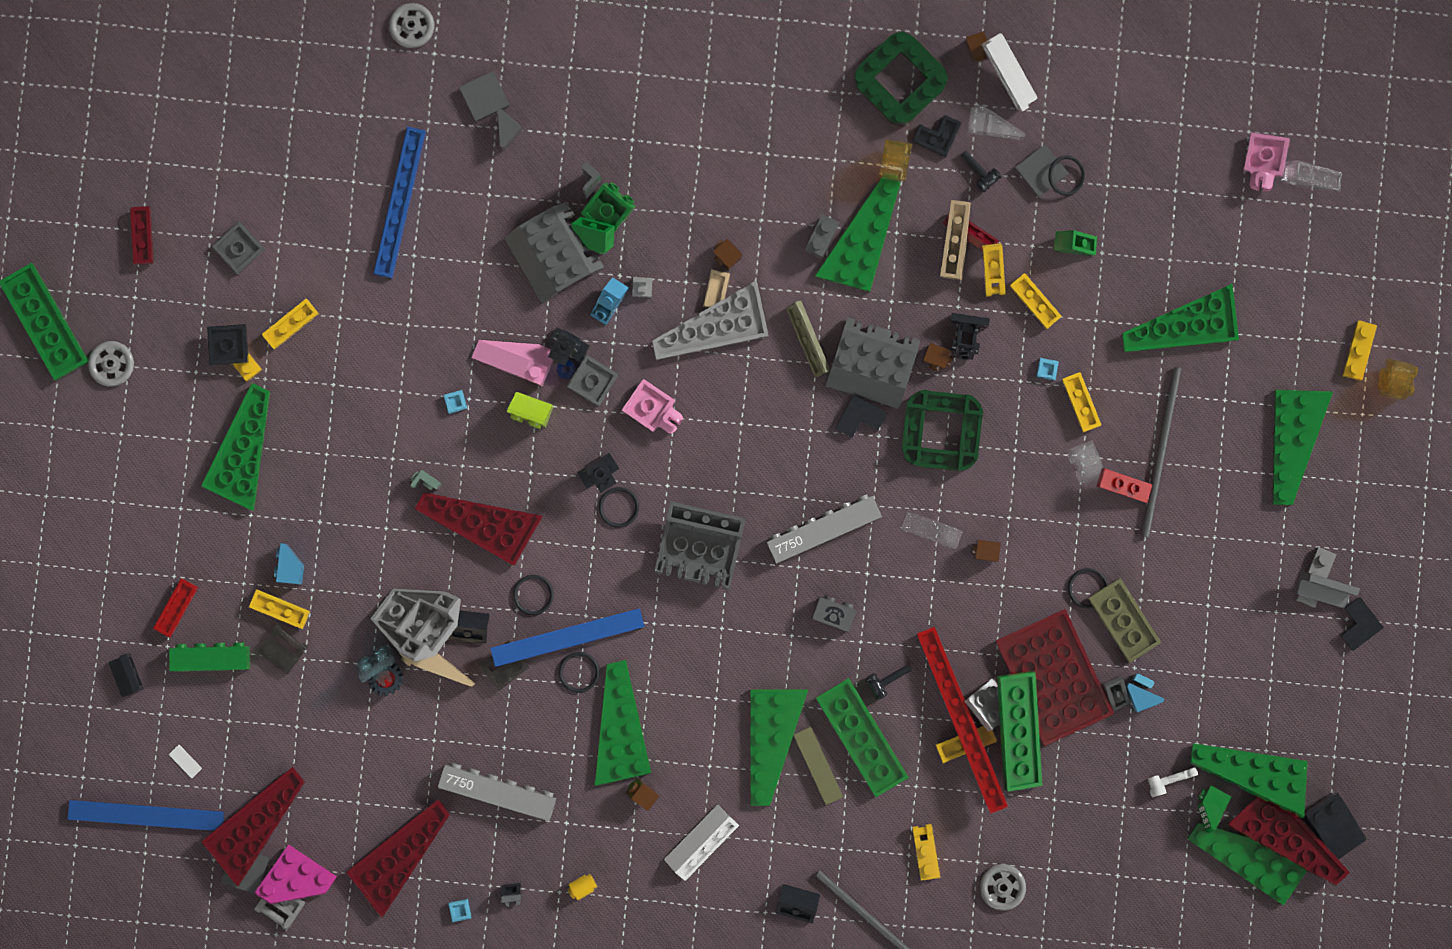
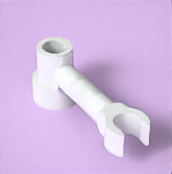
[1148,767,1198,798]

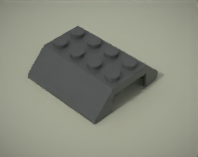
[504,202,605,304]
[826,317,920,409]
[654,501,746,590]

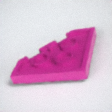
[255,845,337,904]

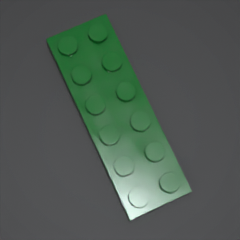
[0,263,89,381]
[997,671,1042,792]
[816,678,909,797]

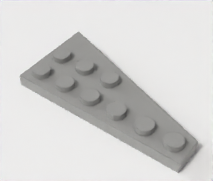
[652,280,769,360]

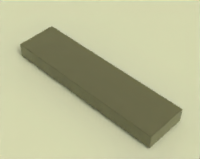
[786,300,831,378]
[794,727,843,805]

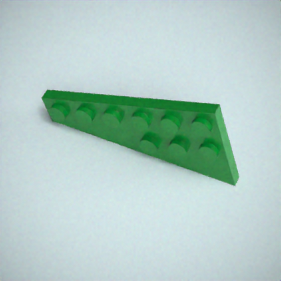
[815,177,901,292]
[1122,283,1239,352]
[201,383,270,511]
[1272,390,1333,505]
[595,660,652,786]
[751,689,808,806]
[1190,743,1308,818]

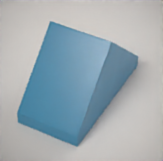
[1125,683,1164,712]

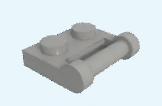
[254,899,306,932]

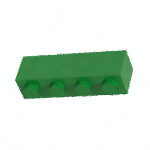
[169,643,250,671]

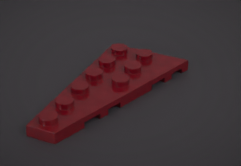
[415,492,543,566]
[202,767,305,887]
[1227,797,1350,886]
[346,799,450,918]

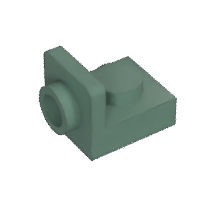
[410,470,442,491]

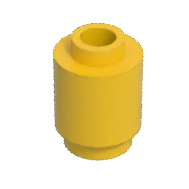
[567,874,597,900]

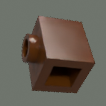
[964,31,989,63]
[713,239,743,270]
[922,343,953,372]
[971,540,1001,562]
[626,778,660,811]

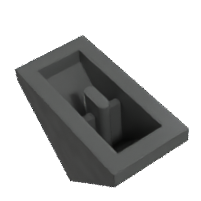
[497,109,523,150]
[1101,676,1131,711]

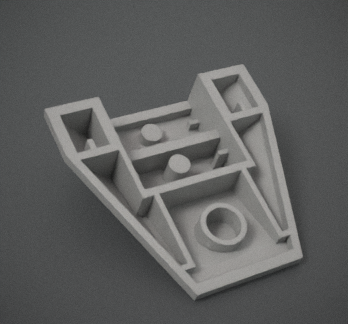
[371,588,461,661]

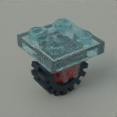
[356,644,403,696]

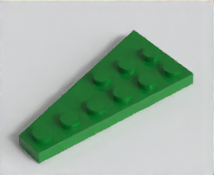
[1187,823,1307,906]

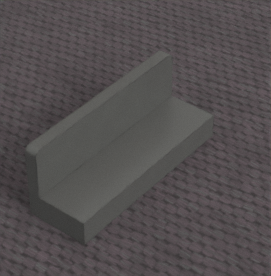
[581,161,603,200]
[1296,572,1360,608]

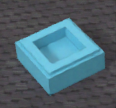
[1036,358,1059,381]
[444,390,467,414]
[1131,673,1154,689]
[448,899,472,922]

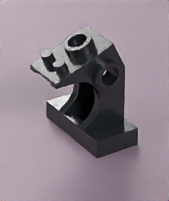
[949,313,990,360]
[547,327,590,366]
[577,453,619,493]

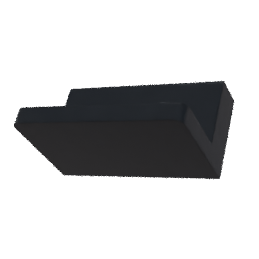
[448,610,490,643]
[109,653,144,697]
[775,884,820,924]

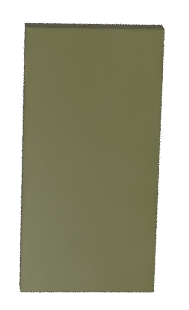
[1087,578,1161,663]

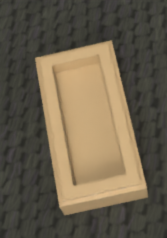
[703,269,730,308]

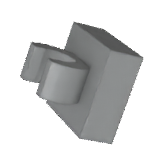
[632,277,653,298]

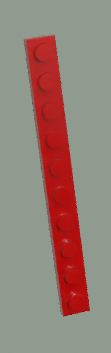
[917,627,1008,814]

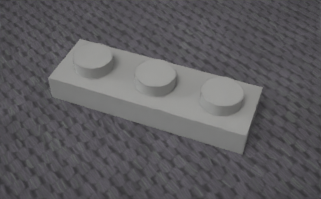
[1296,547,1337,608]

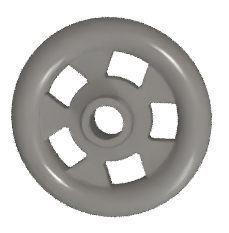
[389,3,434,48]
[88,341,134,387]
[980,864,1026,911]

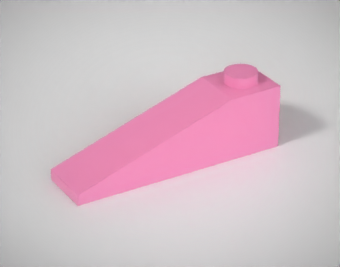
[471,340,553,387]

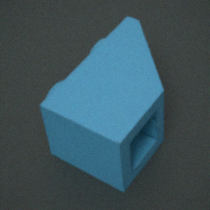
[590,277,629,325]
[274,543,304,584]

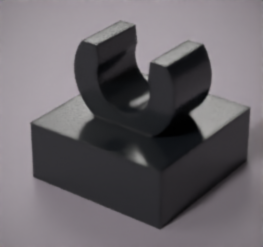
[501,883,522,907]

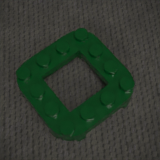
[855,31,948,125]
[902,390,983,471]

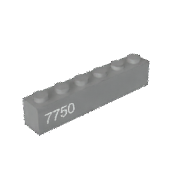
[767,494,882,564]
[438,762,557,821]

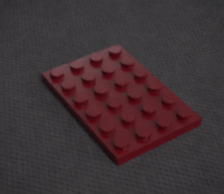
[995,609,1114,746]

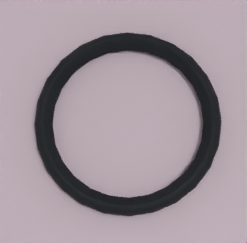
[1048,155,1085,196]
[599,487,639,528]
[1068,568,1108,609]
[513,574,554,615]
[559,652,600,693]

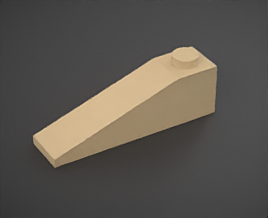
[940,200,971,280]
[399,653,476,687]

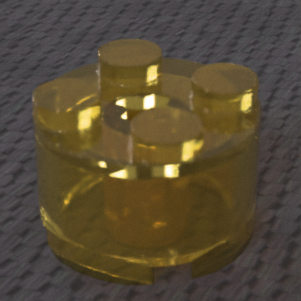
[879,139,912,181]
[1378,358,1418,400]

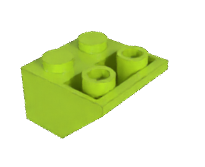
[507,392,553,429]

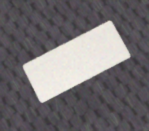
[169,745,202,778]

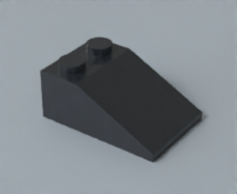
[1304,792,1367,860]

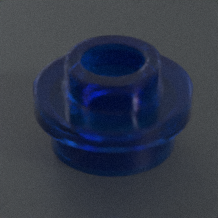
[557,360,576,379]

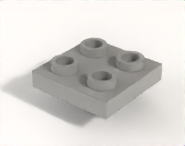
[965,679,1000,732]

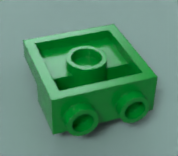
[581,182,636,233]

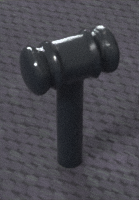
[960,150,1002,193]
[865,664,911,700]

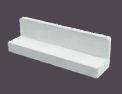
[981,33,1037,111]
[664,805,739,881]

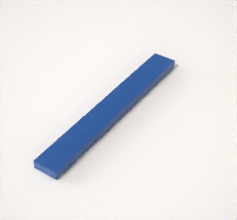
[373,126,426,279]
[491,608,645,667]
[68,800,224,831]

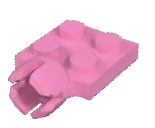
[1244,133,1290,191]
[622,379,683,434]

